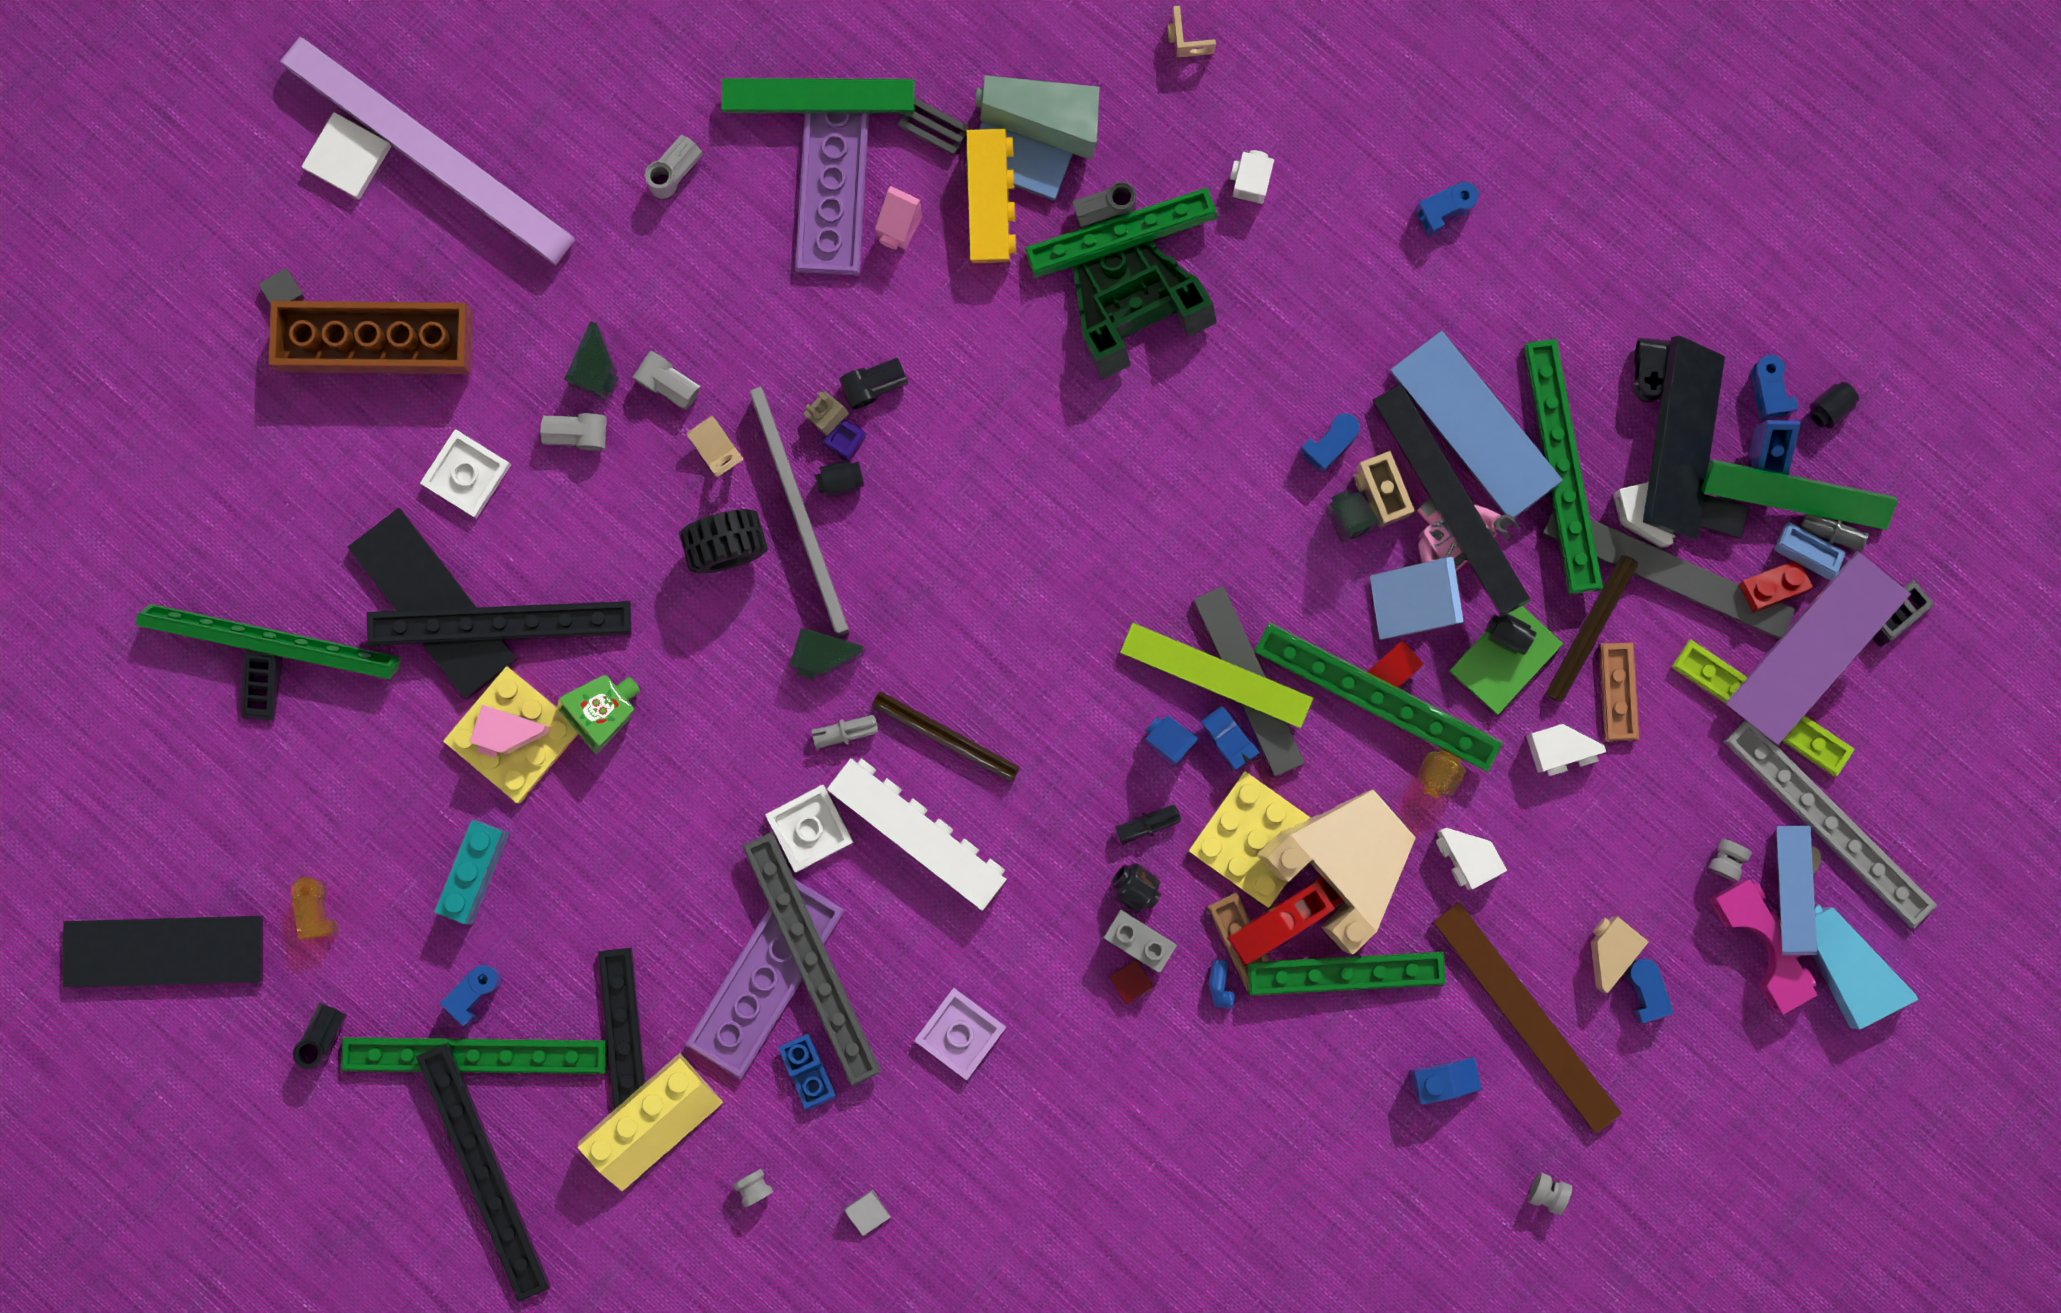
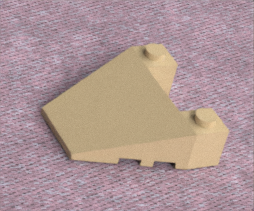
[1256,789,1416,955]

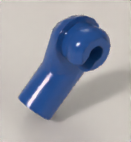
[1209,960,1235,1009]

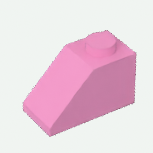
[875,186,922,250]
[470,705,550,758]

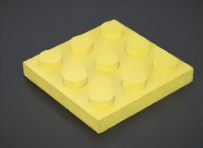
[443,666,578,804]
[1188,771,1311,908]

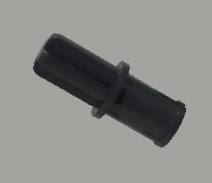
[1115,805,1181,845]

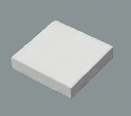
[301,112,391,200]
[420,429,511,519]
[765,784,854,873]

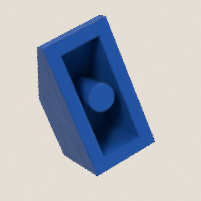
[1748,420,1800,475]
[1144,715,1198,767]
[1410,1057,1482,1105]

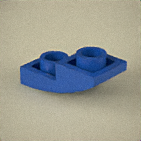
[778,1034,837,1111]

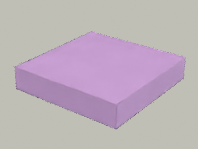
[914,988,1006,1080]

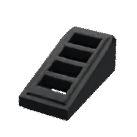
[1872,579,1935,647]
[241,651,283,720]

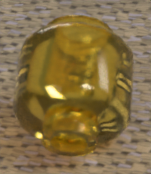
[1417,748,1466,799]

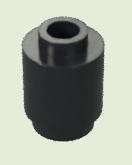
[1810,382,1859,428]
[815,460,864,498]
[1485,614,1537,655]

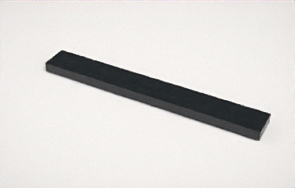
[1373,385,1530,617]
[366,601,632,646]
[416,1042,551,1302]

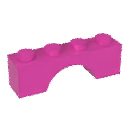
[1708,879,1817,1015]

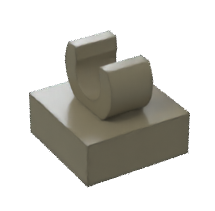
[803,391,849,436]

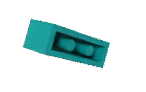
[434,820,509,924]

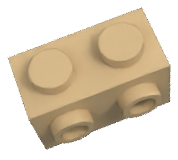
[1354,451,1414,528]

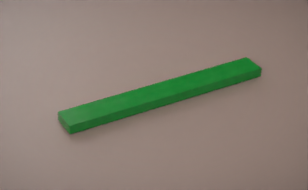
[1523,339,1603,595]
[136,604,401,679]
[1254,622,1503,772]
[341,1037,607,1074]

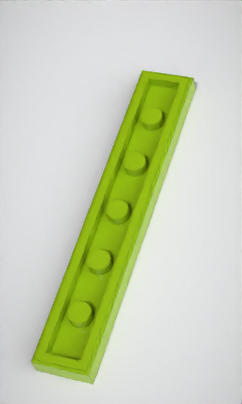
[1120,622,1314,728]
[1671,639,1855,777]

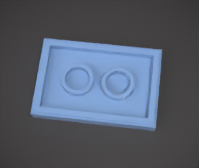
[1370,557,1463,640]

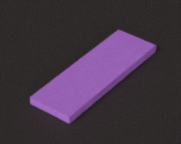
[795,113,870,276]
[1726,551,1911,745]
[685,879,845,1080]

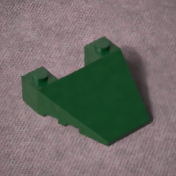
[1073,241,1217,380]

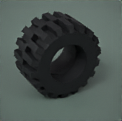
[679,509,768,574]

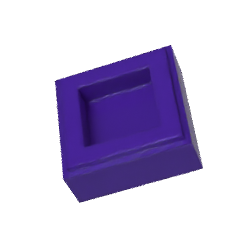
[822,419,867,460]

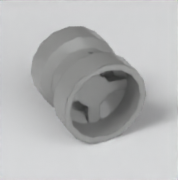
[1708,839,1752,882]
[1528,1172,1572,1216]

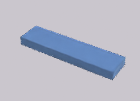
[1776,826,1817,955]

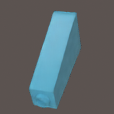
[1812,904,1918,1030]

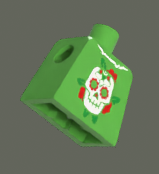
[557,675,640,754]

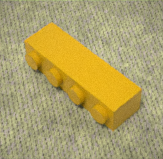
[967,129,1016,263]

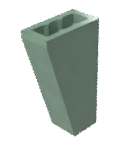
[975,75,1100,159]

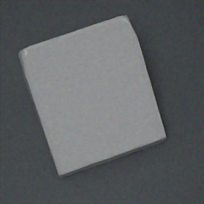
[844,1189,891,1236]

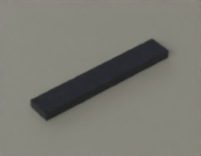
[598,948,646,1110]

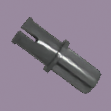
[1801,514,1868,552]

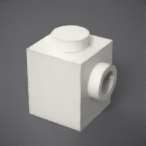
[1230,150,1274,204]

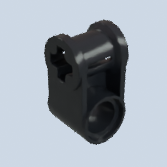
[1633,338,1670,403]

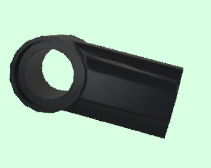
[839,357,908,410]
[292,1003,347,1069]

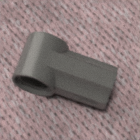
[1072,181,1137,229]

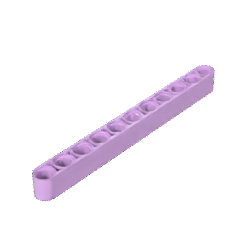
[280,37,575,265]

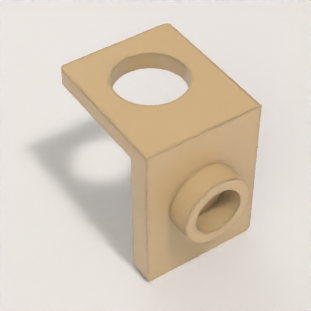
[1167,6,1216,58]
[686,416,743,477]

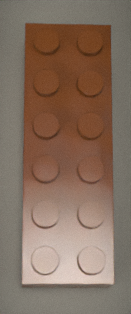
[269,301,474,374]

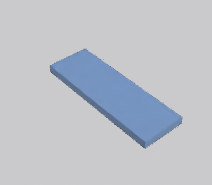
[1390,331,1563,518]

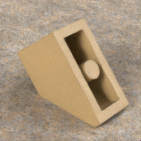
[1591,916,1649,993]

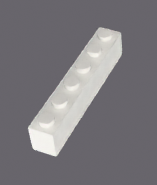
[827,758,1007,911]

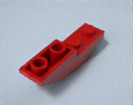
[1227,876,1344,966]

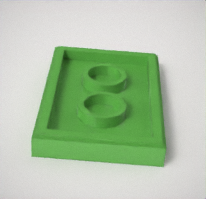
[1448,606,1563,715]

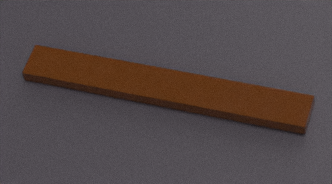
[1432,902,1622,1134]

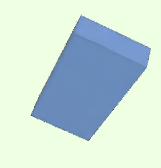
[1774,521,1846,581]

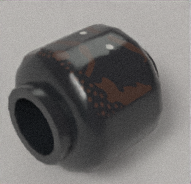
[1111,863,1161,912]

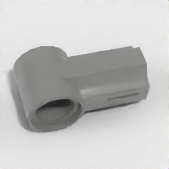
[645,134,703,199]
[632,351,701,410]
[540,413,607,450]

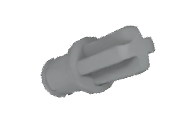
[812,715,878,750]

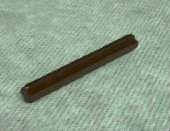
[1546,555,1638,703]
[872,692,1019,782]

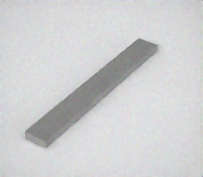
[750,387,850,636]
[1723,719,1937,928]

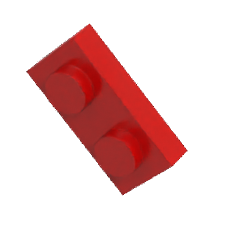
[1739,561,1814,613]

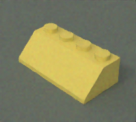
[577,1053,723,1191]

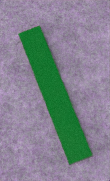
[722,78,915,113]
[1024,187,1218,279]
[1701,459,1898,530]
[1247,952,1446,996]

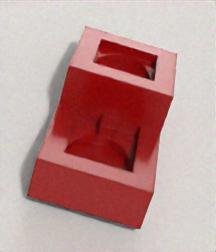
[1367,640,1424,688]

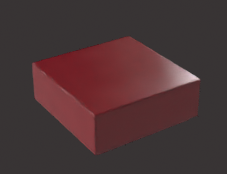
[1108,959,1154,1005]

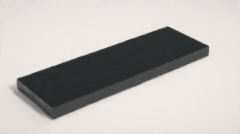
[1643,335,1725,541]
[348,507,518,700]
[63,916,263,987]

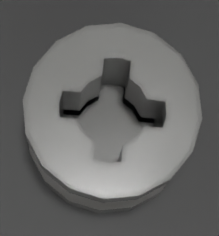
[732,1168,774,1208]

